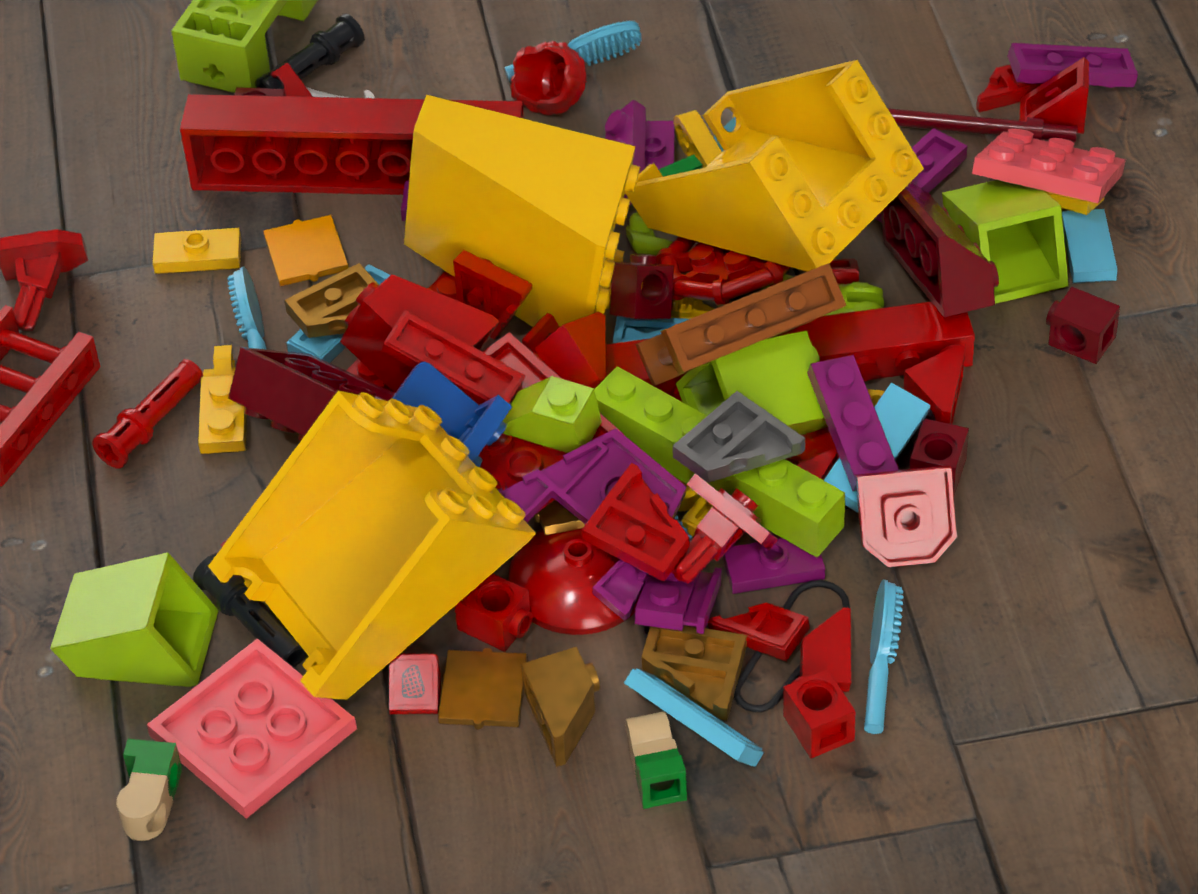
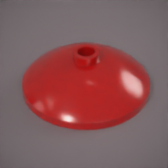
[509,528,645,635]

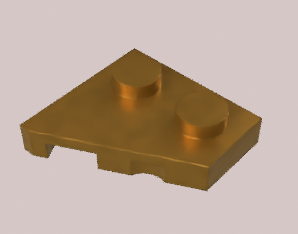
[284,263,379,338]
[641,625,747,720]

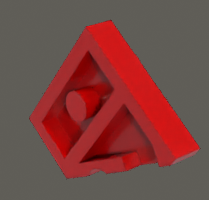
[453,250,532,339]
[582,463,690,582]

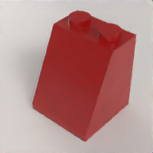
[340,274,500,393]

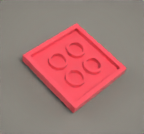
[972,128,1126,203]
[147,638,357,819]

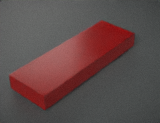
[381,309,526,405]

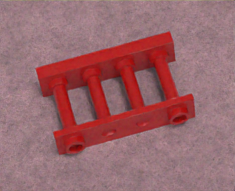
[0,305,100,488]

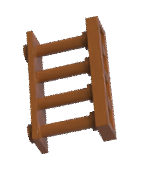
[635,263,847,386]

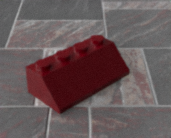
[881,182,999,317]
[228,347,395,441]

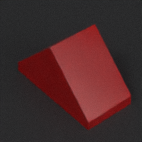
[1019,57,1089,134]
[534,312,606,389]
[903,345,966,424]

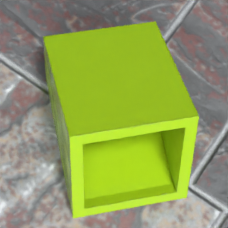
[942,180,1069,304]
[676,331,826,435]
[50,552,219,687]

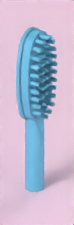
[504,21,642,82]
[227,267,267,350]
[864,580,903,734]

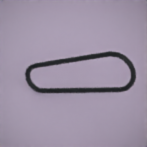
[734,580,850,712]

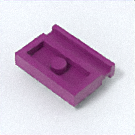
[635,567,722,634]

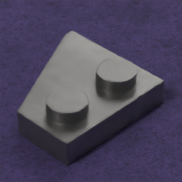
[673,391,805,483]

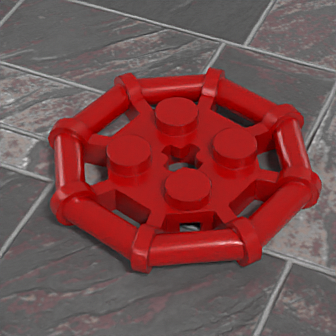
[656,236,791,306]

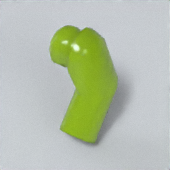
[626,212,673,255]

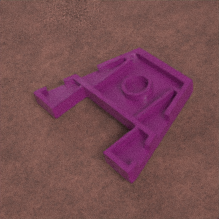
[498,428,686,621]

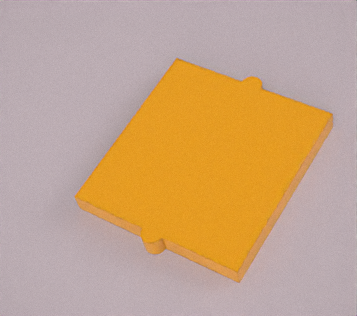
[263,215,348,286]

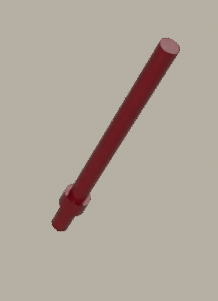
[888,108,1078,143]

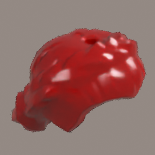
[510,41,587,115]

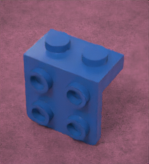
[392,362,512,467]

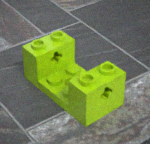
[171,0,318,93]

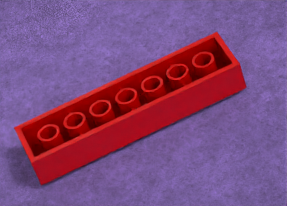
[180,94,524,195]

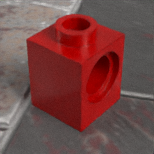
[455,573,533,652]
[783,669,856,759]

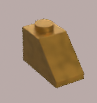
[521,646,600,767]

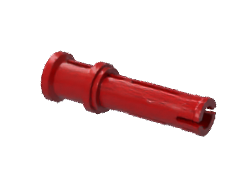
[92,359,203,469]

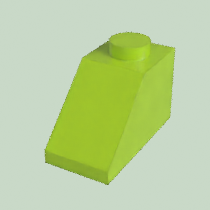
[503,376,602,453]

